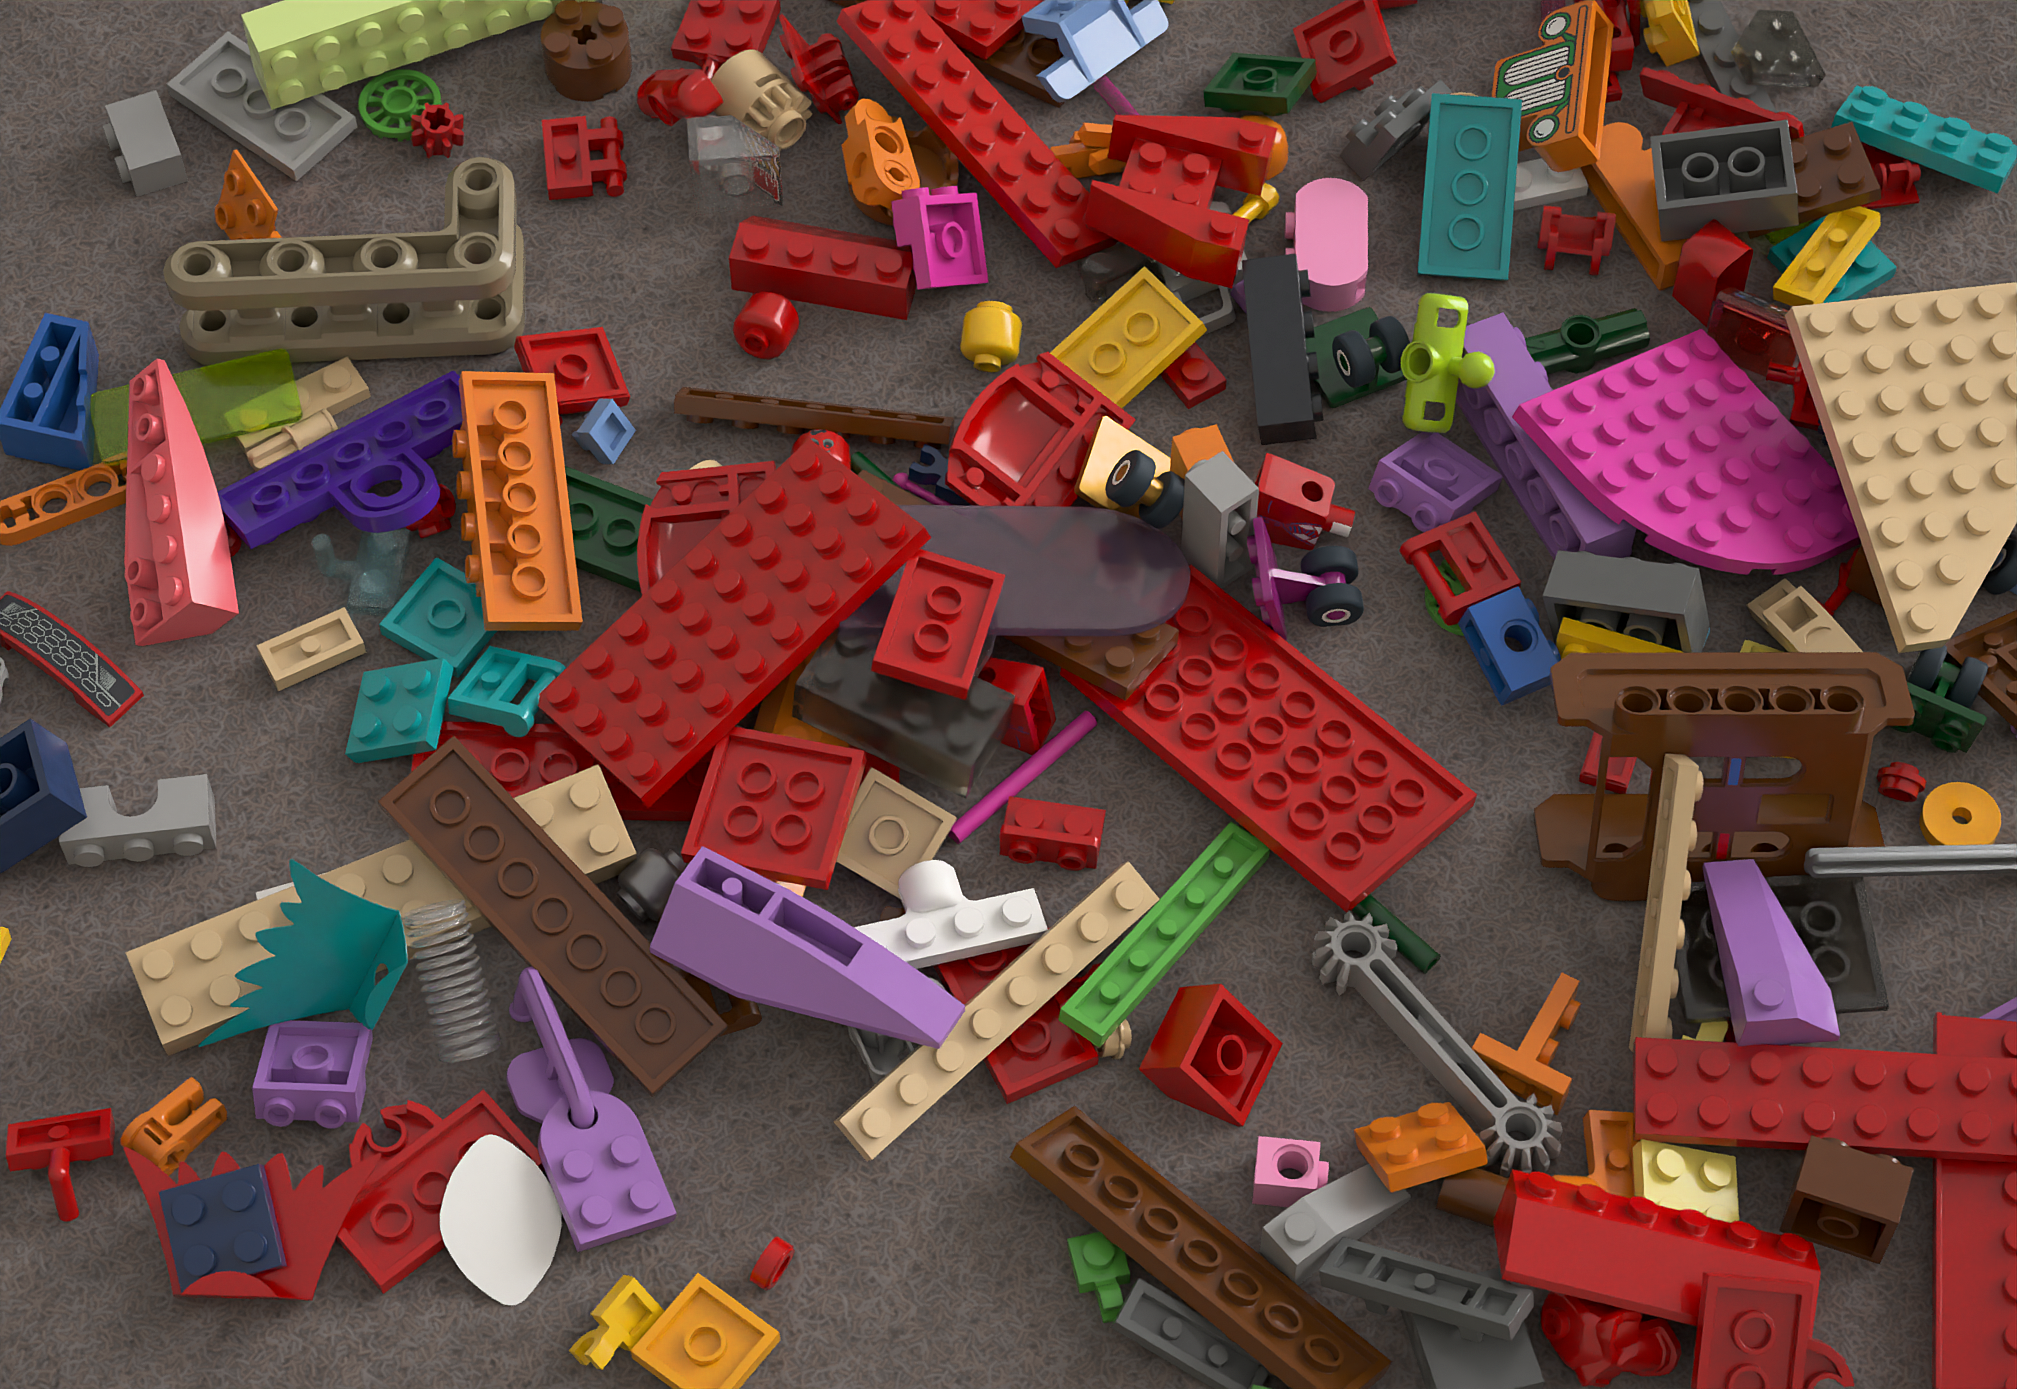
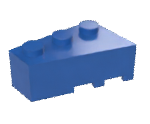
[0,313,99,471]

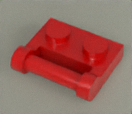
[1399,511,1521,626]

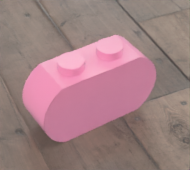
[1285,178,1368,312]

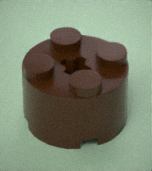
[541,0,632,102]

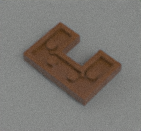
[1944,610,2017,730]

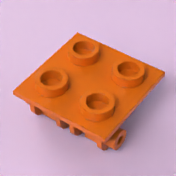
[215,150,282,240]

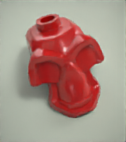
[1540,1291,1682,1387]

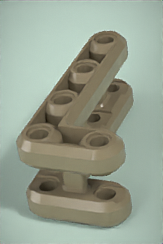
[163,157,526,366]

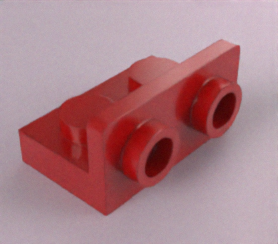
[1000,796,1106,871]

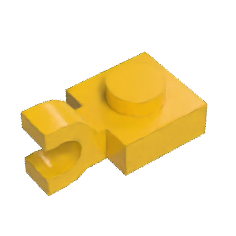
[569,1275,664,1370]

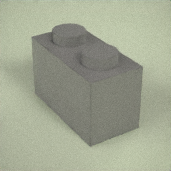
[102,90,188,197]

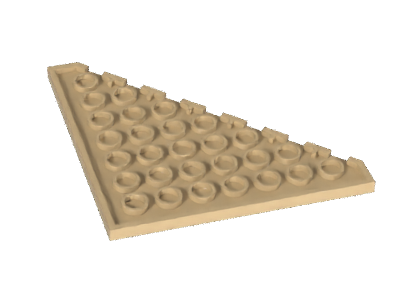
[1785,282,2017,653]

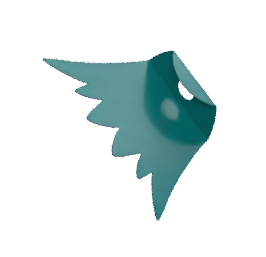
[198,859,408,1047]

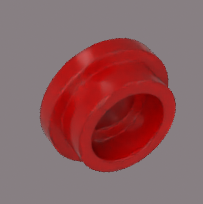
[1876,762,1927,802]

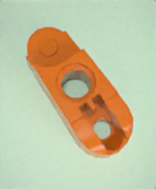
[841,98,920,211]

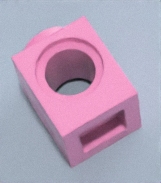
[1252,1136,1329,1207]

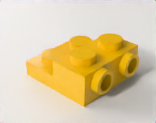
[1641,0,1700,66]

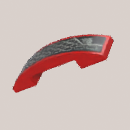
[0,591,144,727]

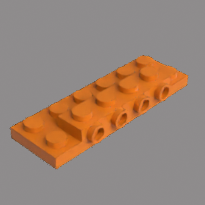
[452,371,583,631]

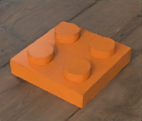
[1354,1101,1488,1193]

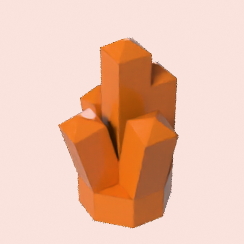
[1051,123,1127,178]

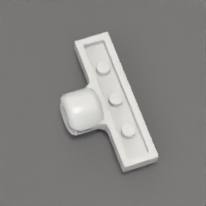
[854,860,1048,969]

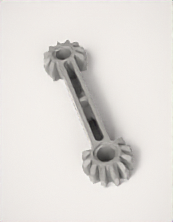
[1312,910,1563,1177]

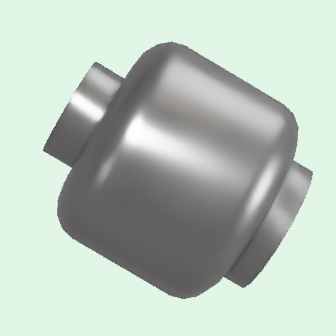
[616,848,687,922]

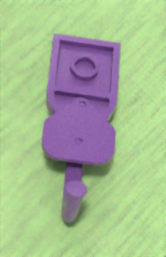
[506,966,677,1252]

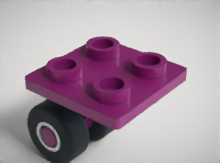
[1247,517,1364,640]

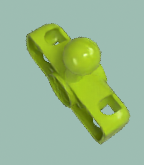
[1401,293,1495,433]

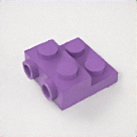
[1368,432,1503,532]
[252,1020,373,1128]

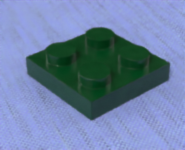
[1203,52,1317,116]

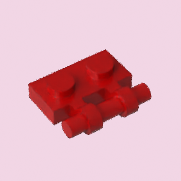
[542,116,627,200]

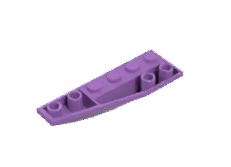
[650,846,965,1049]

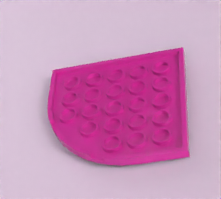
[1512,329,1861,575]

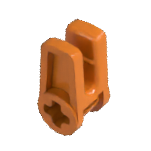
[120,1077,227,1176]

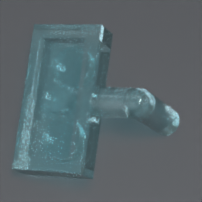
[312,529,412,617]

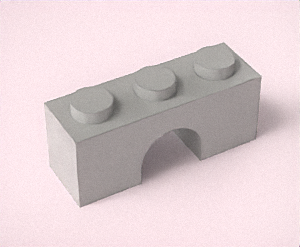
[59,774,216,867]

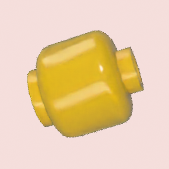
[960,301,1022,372]

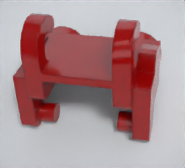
[1537,205,1616,276]

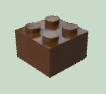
[1779,1135,1914,1264]

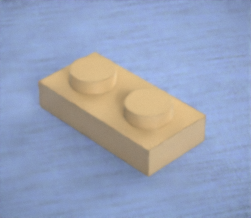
[256,607,366,691]

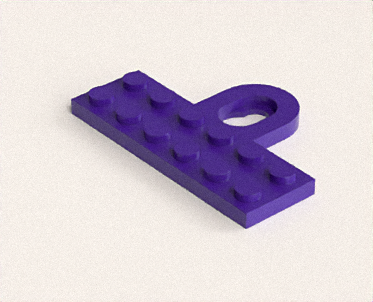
[218,371,463,549]

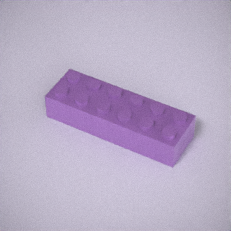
[1456,313,1637,560]

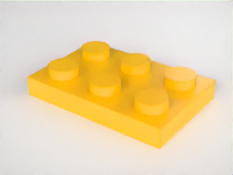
[1050,266,1207,408]

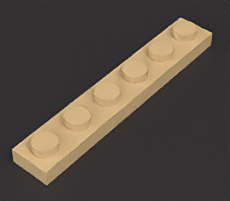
[1629,753,1703,1052]

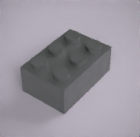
[1650,120,1799,242]
[1543,550,1710,653]

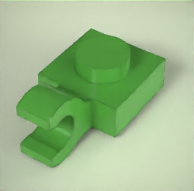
[1067,1232,1130,1323]

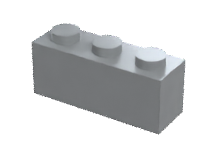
[1181,451,1259,589]

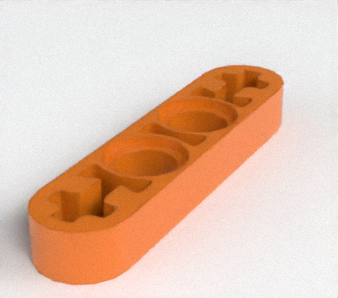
[0,453,127,546]

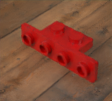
[1639,67,1804,140]

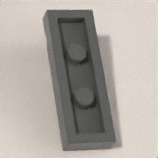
[1111,1278,1269,1389]

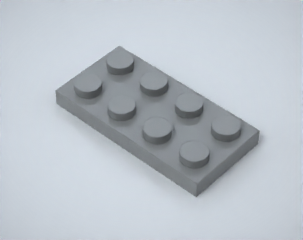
[166,32,357,181]

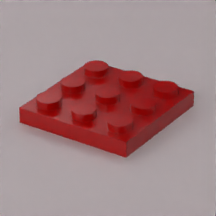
[681,726,867,890]

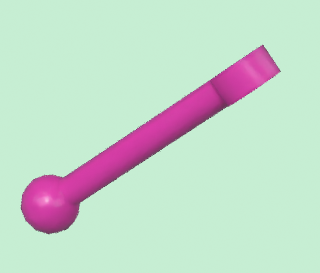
[893,472,977,526]

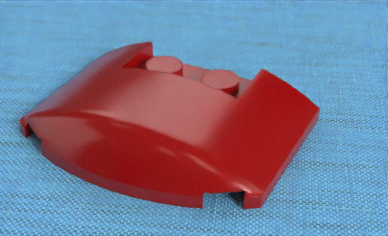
[945,352,1136,554]
[637,461,776,596]

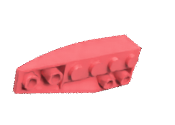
[124,358,239,646]

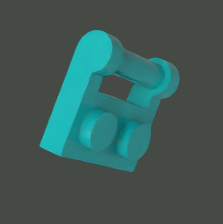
[448,646,566,737]

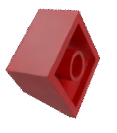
[1139,984,1283,1127]

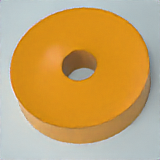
[1919,782,2001,846]

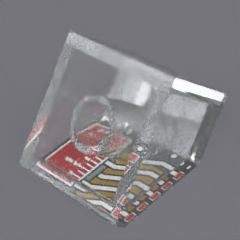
[687,115,784,215]

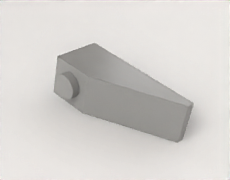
[1260,1164,1411,1285]

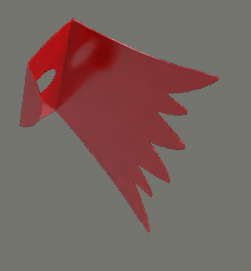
[123,1147,382,1301]

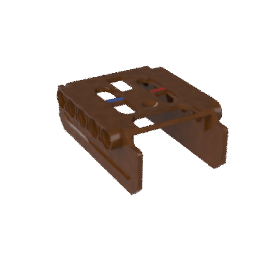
[1533,652,1915,901]

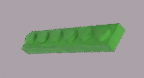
[1058,822,1271,1048]

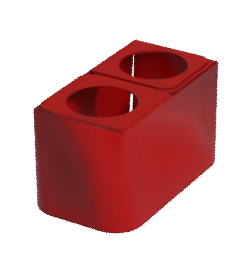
[1672,219,1753,328]

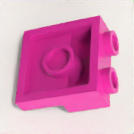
[891,186,989,290]

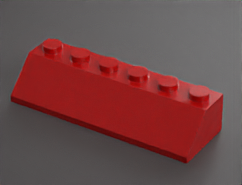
[1493,1169,1821,1338]

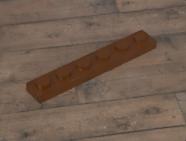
[674,387,955,449]

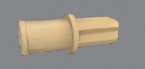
[247,409,338,472]

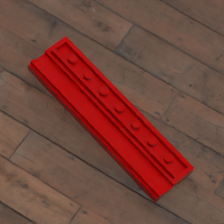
[1932,1012,2017,1389]

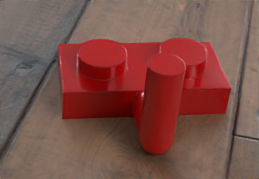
[6,1108,115,1221]

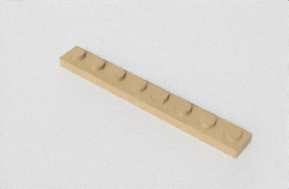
[834,861,1160,1161]

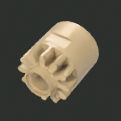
[711,50,812,152]

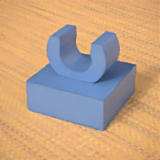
[572,398,636,464]

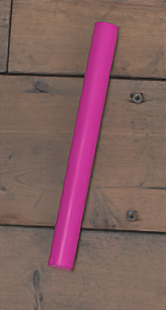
[948,711,1097,844]

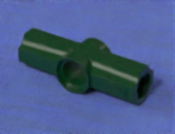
[1525,308,1650,375]

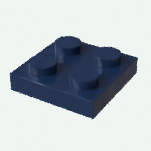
[159,1164,287,1293]

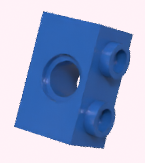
[1458,586,1561,706]

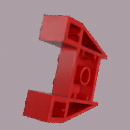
[1085,115,1278,288]

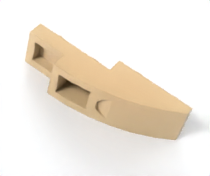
[1746,578,1863,652]

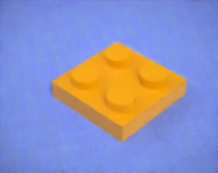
[631,1273,780,1389]

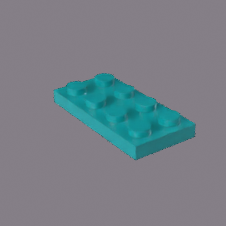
[1831,85,2017,194]
[1417,93,1522,281]

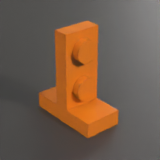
[1471,973,1582,1116]

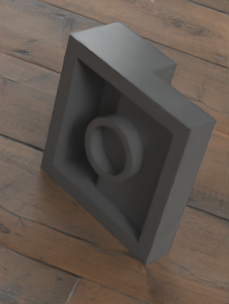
[1339,79,1452,181]

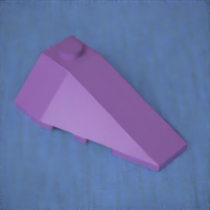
[1702,859,1840,1046]

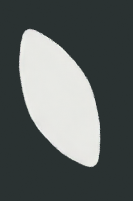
[440,1135,562,1306]

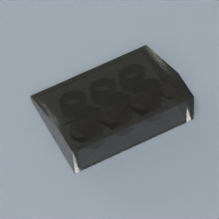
[1674,875,1889,1024]

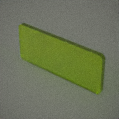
[90,349,303,466]

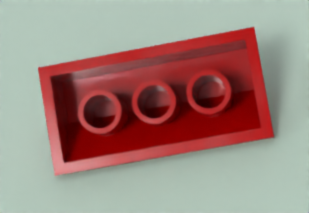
[729,215,917,320]

